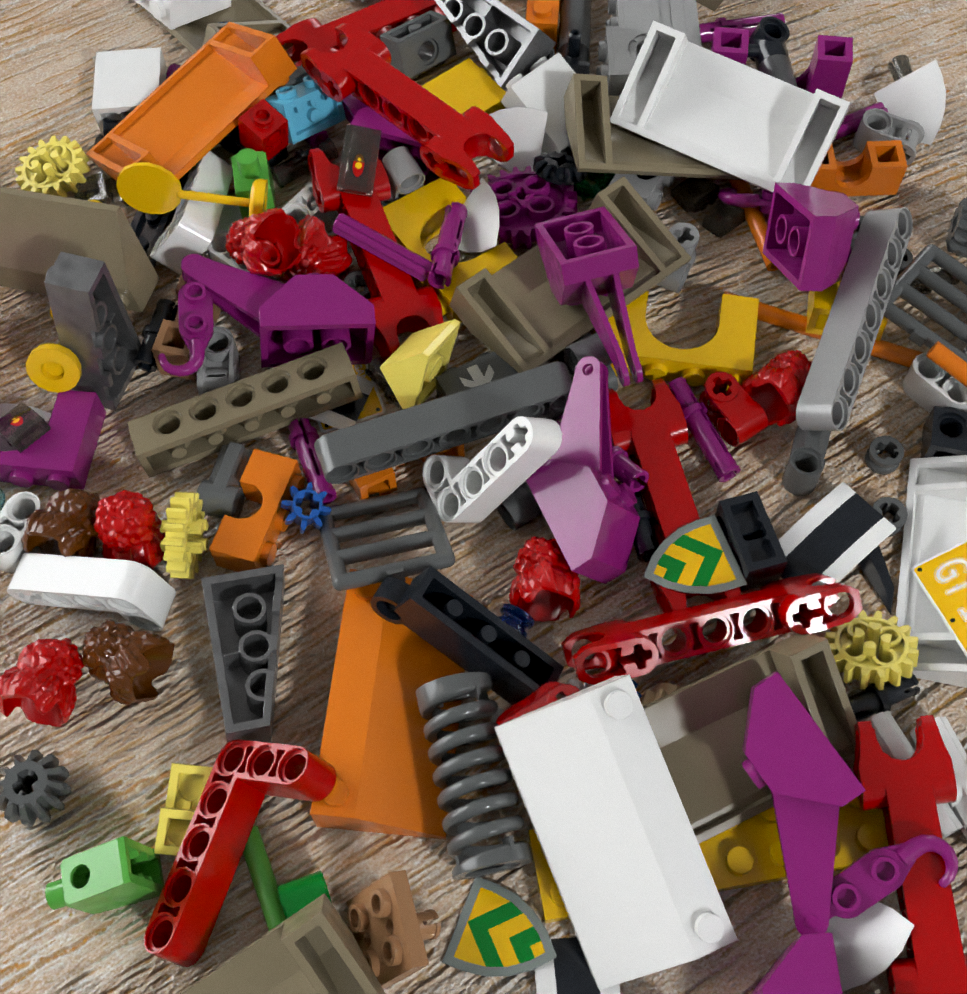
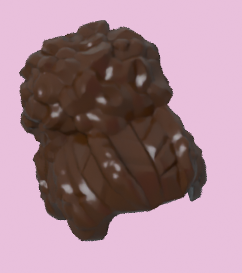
[22,488,101,557]
[82,620,175,705]

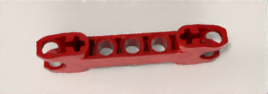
[276,0,458,67]
[300,23,514,190]
[308,140,444,361]
[608,378,741,634]
[561,573,863,685]
[853,715,967,994]

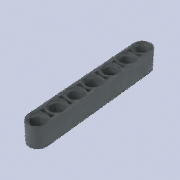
[314,362,573,484]

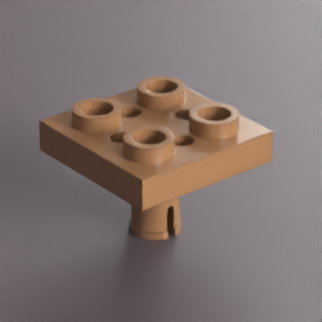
[346,870,441,990]

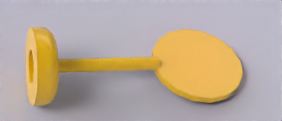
[116,162,268,216]
[26,307,82,393]

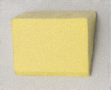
[379,319,461,409]

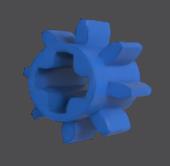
[281,482,331,534]

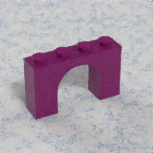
[711,27,853,99]
[0,390,106,491]

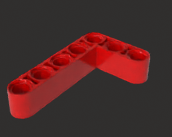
[144,739,337,967]

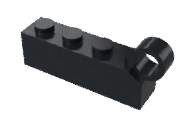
[370,566,564,705]

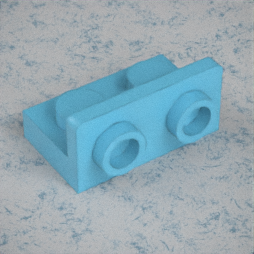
[265,75,346,144]

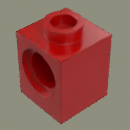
[238,99,289,161]

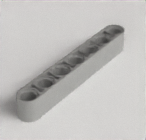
[796,207,913,431]

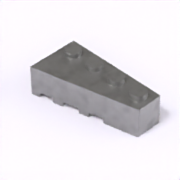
[434,0,556,92]
[44,252,141,410]
[201,564,285,743]

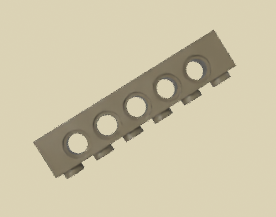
[127,342,363,478]

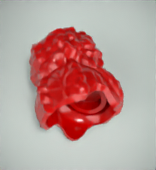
[225,208,302,278]
[279,214,352,284]
[742,350,812,427]
[93,489,165,570]
[509,536,581,622]
[0,638,84,727]

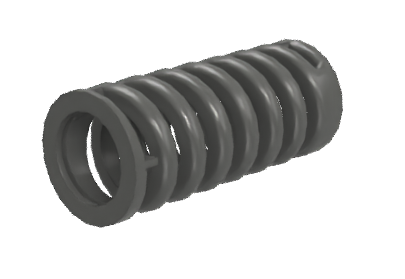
[415,672,532,880]

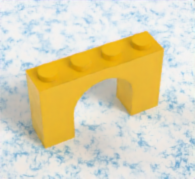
[383,178,518,322]
[608,290,759,391]

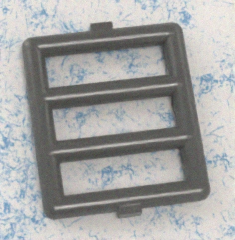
[884,244,967,362]
[319,487,455,591]

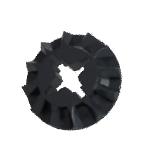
[533,151,588,185]

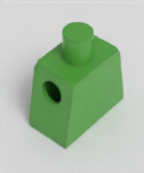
[231,148,277,219]
[45,836,164,914]

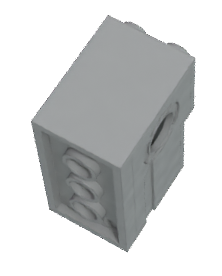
[596,0,702,96]

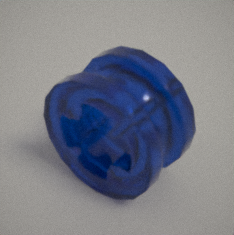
[498,604,534,638]

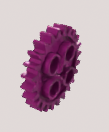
[466,166,578,250]

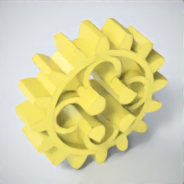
[15,135,90,197]
[160,492,209,579]
[825,610,919,691]

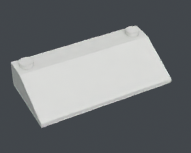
[610,20,850,193]
[896,455,967,688]
[494,675,738,990]

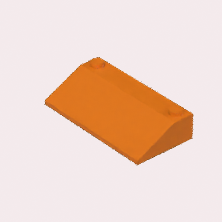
[86,22,297,182]
[310,569,473,840]

